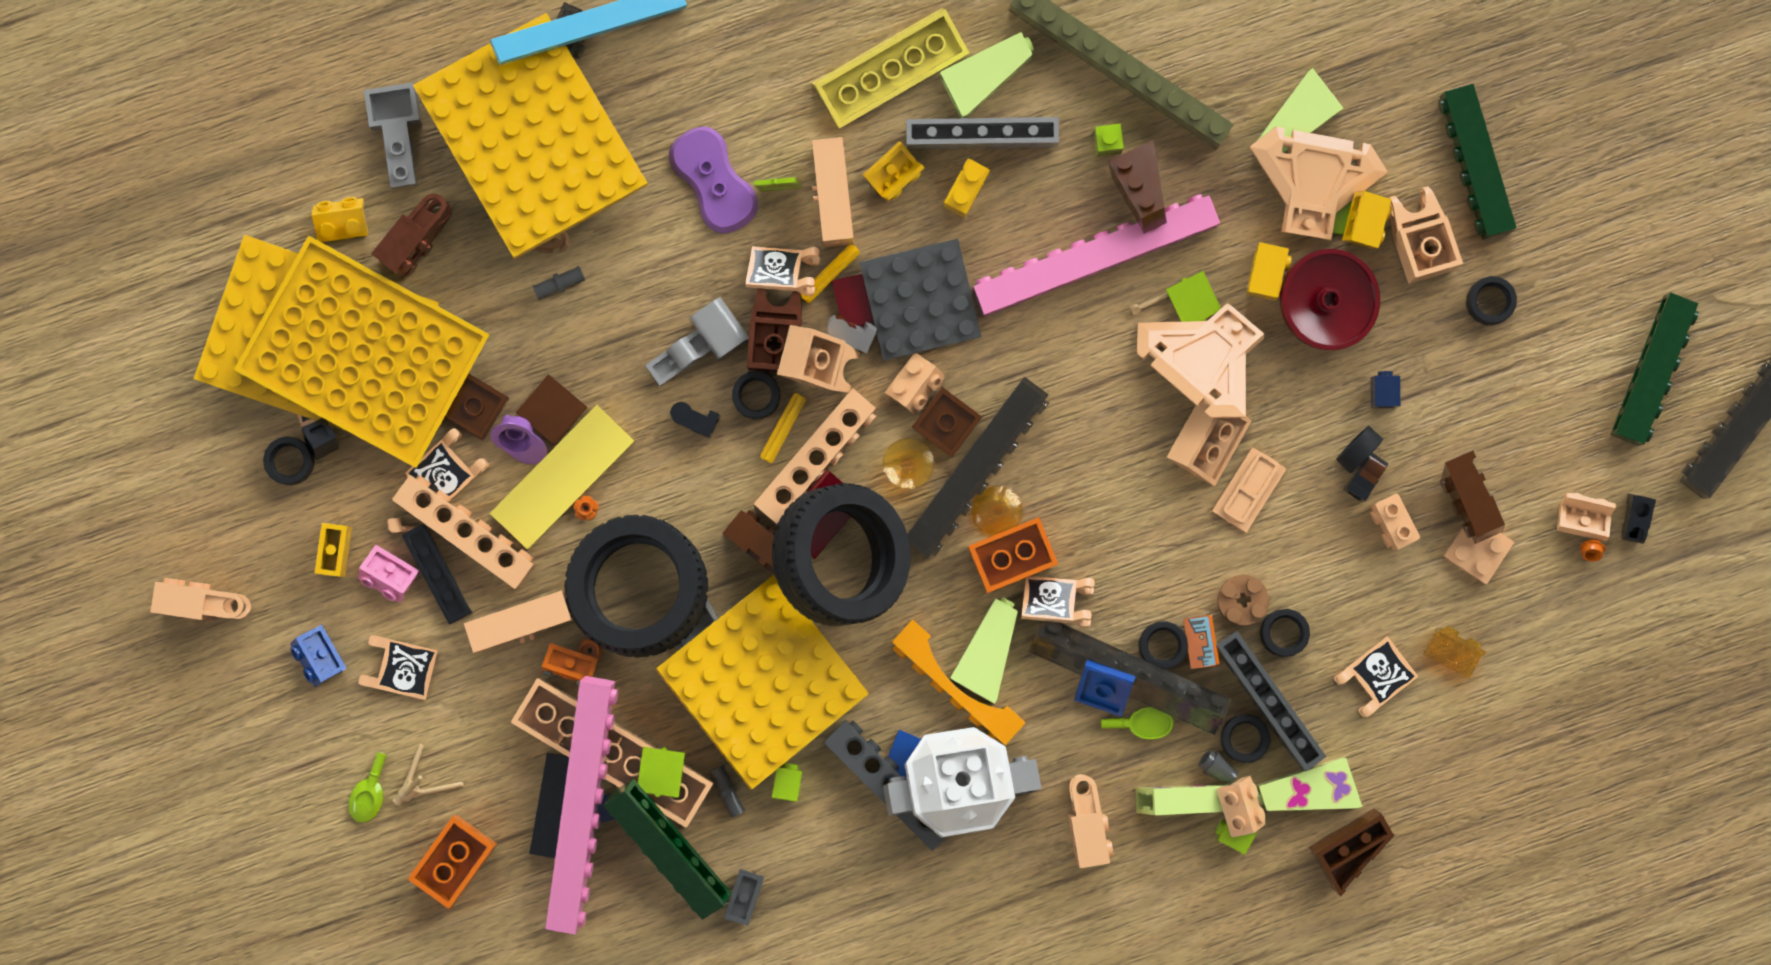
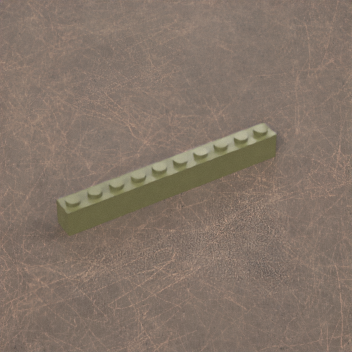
[1009,0,1234,150]

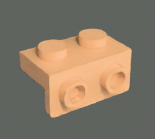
[885,353,945,416]
[1557,493,1616,542]
[1370,494,1420,551]
[1217,776,1265,837]

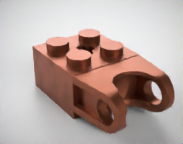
[371,194,452,279]
[747,288,802,372]

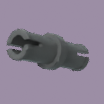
[532,266,585,300]
[709,764,745,817]

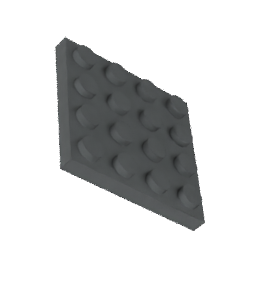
[859,239,981,361]

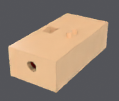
[812,137,854,248]
[464,591,574,653]

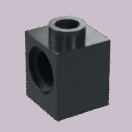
[301,418,339,460]

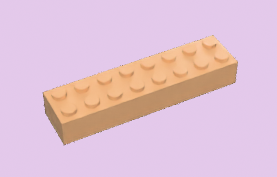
[511,678,715,828]

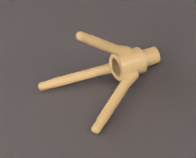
[393,744,464,807]

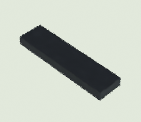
[401,523,473,625]
[529,753,569,858]

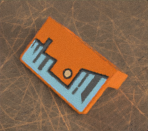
[1183,615,1219,669]
[542,643,599,685]

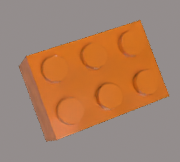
[968,517,1058,594]
[408,814,498,909]

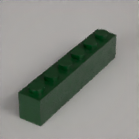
[1438,83,1517,240]
[1610,292,1699,446]
[603,778,732,920]

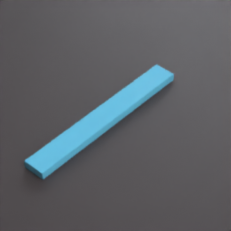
[490,0,687,65]

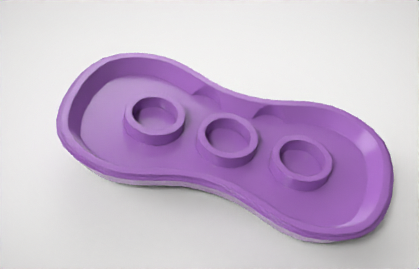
[669,126,758,233]

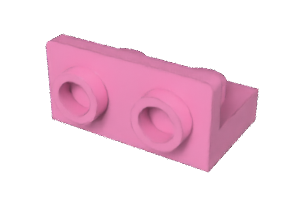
[358,545,419,603]

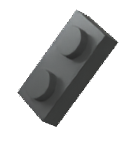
[724,869,764,926]

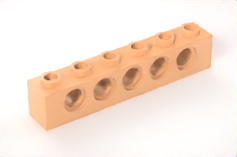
[754,389,876,524]
[392,475,536,590]

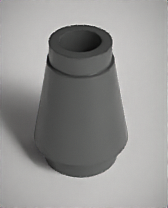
[1199,750,1238,785]

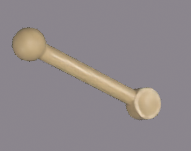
[1130,292,1169,315]

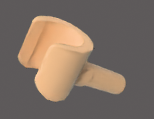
[388,518,416,533]

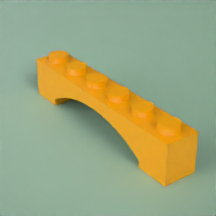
[892,619,1026,745]

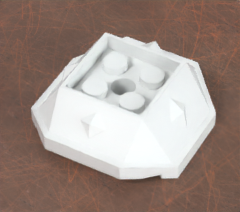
[905,727,1015,838]

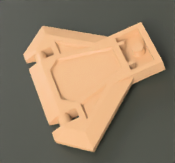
[1249,127,1388,240]
[1137,303,1264,418]

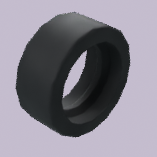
[1466,276,1517,325]
[732,371,780,420]
[1336,426,1383,473]
[263,436,315,485]
[1260,609,1310,657]
[1138,621,1188,669]
[1221,714,1270,763]

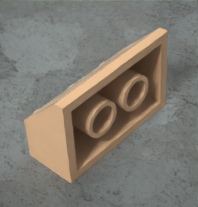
[1167,395,1252,486]

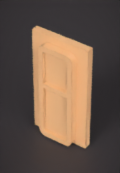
[1212,447,1286,533]

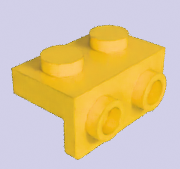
[862,142,924,201]
[311,197,369,242]

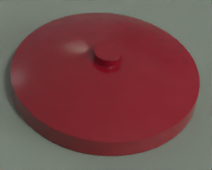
[1280,249,1380,351]

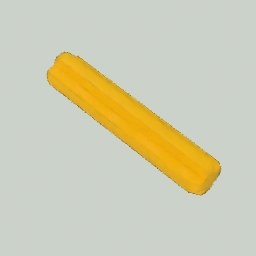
[800,244,860,304]
[760,393,806,463]

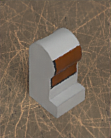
[826,315,877,353]

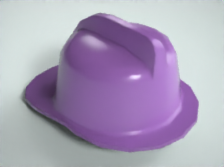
[491,415,547,464]

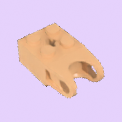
[1389,186,1463,284]
[777,325,860,393]
[150,578,251,620]
[1068,774,1114,868]

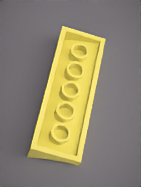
[812,8,969,129]
[489,405,635,550]

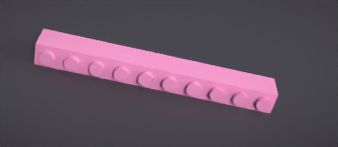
[973,194,1220,317]
[545,676,618,935]

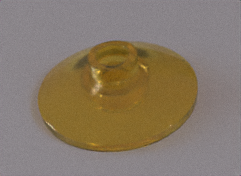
[883,438,934,489]
[972,486,1022,536]

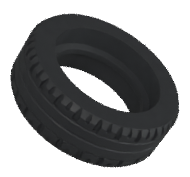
[772,483,911,626]
[564,515,709,658]

